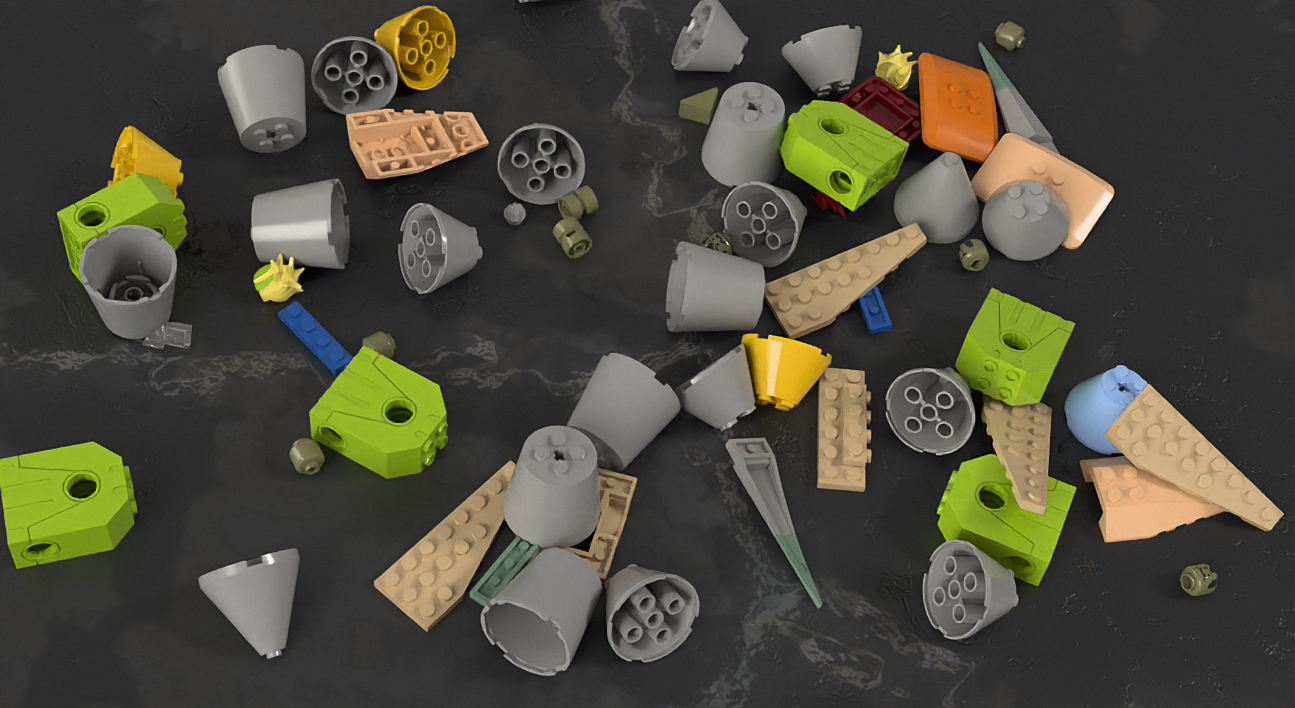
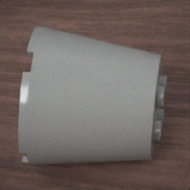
[218,45,306,153]
[701,82,785,187]
[251,178,350,269]
[79,225,177,339]
[666,241,766,332]
[566,353,681,472]
[503,426,600,548]
[481,548,602,676]

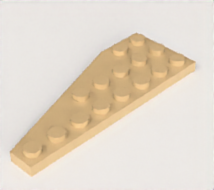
[764,223,927,340]
[1103,384,1284,531]
[981,394,1052,515]
[374,460,516,632]

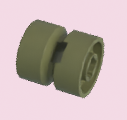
[557,185,598,220]
[553,217,592,259]

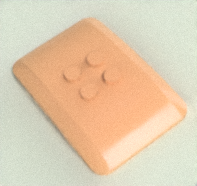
[971,133,1114,249]

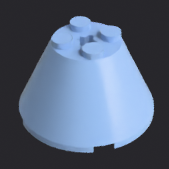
[1064,365,1147,455]

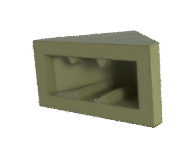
[679,87,718,125]

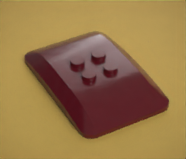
[837,76,922,146]

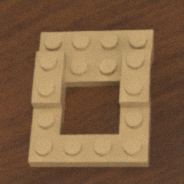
[529,468,638,584]

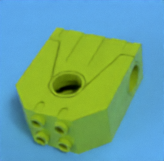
[780,100,909,212]
[57,173,187,284]
[955,288,1076,406]
[309,346,448,479]
[0,442,138,569]
[936,454,1077,586]

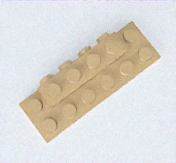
[817,368,871,492]

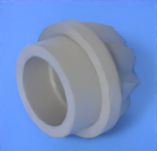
[504,202,526,225]

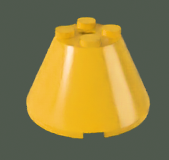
[374,5,456,90]
[108,126,183,198]
[741,334,832,411]

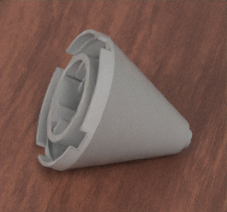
[894,152,979,244]
[198,548,300,659]

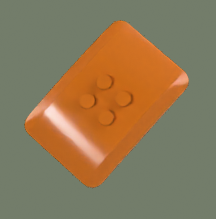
[918,52,998,164]

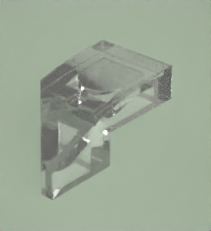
[143,322,192,349]

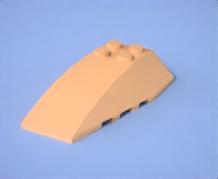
[346,109,489,179]
[1079,456,1224,543]

